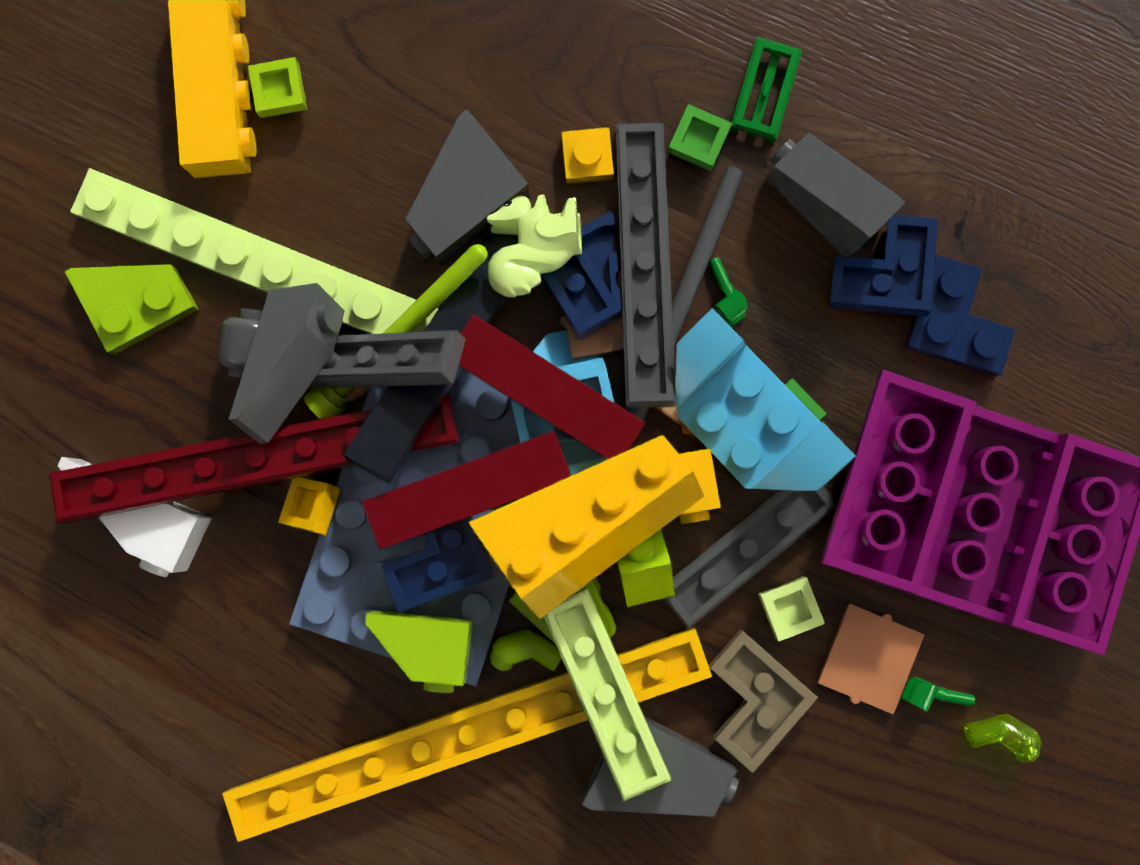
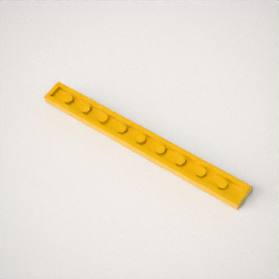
[223,628,712,842]

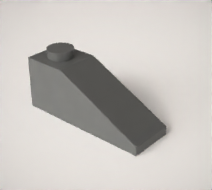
[229,283,345,444]

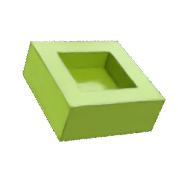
[248,57,307,118]

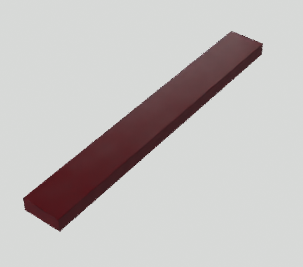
[49,394,460,524]

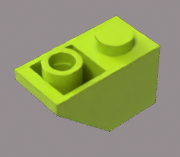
[616,529,675,607]

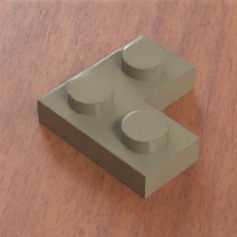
[709,629,818,773]

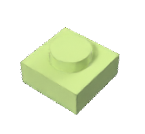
[758,576,825,641]

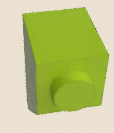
[365,610,473,693]

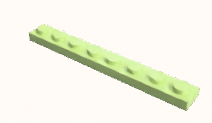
[70,168,438,334]

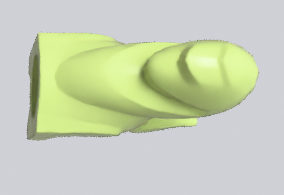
[487,194,582,298]

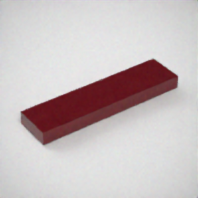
[458,314,645,460]
[362,431,571,550]

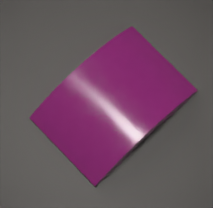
[820,370,1140,656]

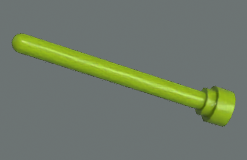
[304,244,488,419]

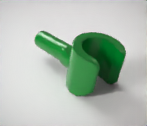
[709,257,747,327]
[901,677,975,712]

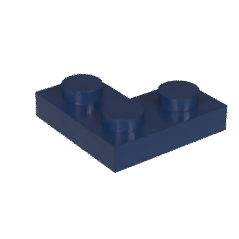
[829,215,939,317]
[904,255,1015,377]
[381,516,495,613]

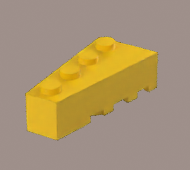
[468,435,704,619]

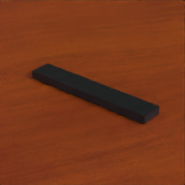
[343,229,518,484]

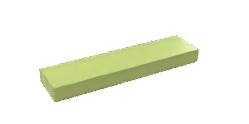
[544,589,671,801]

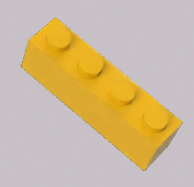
[168,0,257,178]

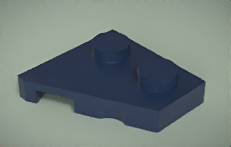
[540,211,621,340]

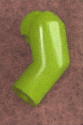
[489,629,562,672]

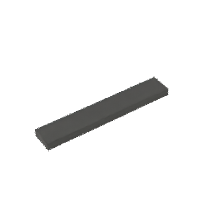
[615,123,676,408]

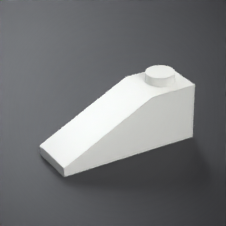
[58,457,212,577]

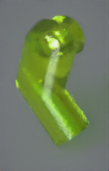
[964,714,1042,763]

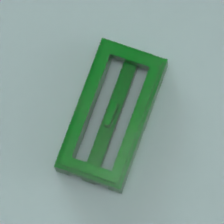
[729,37,802,144]

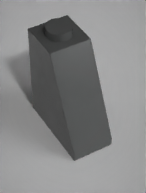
[405,109,530,267]
[766,133,906,257]
[581,716,739,817]

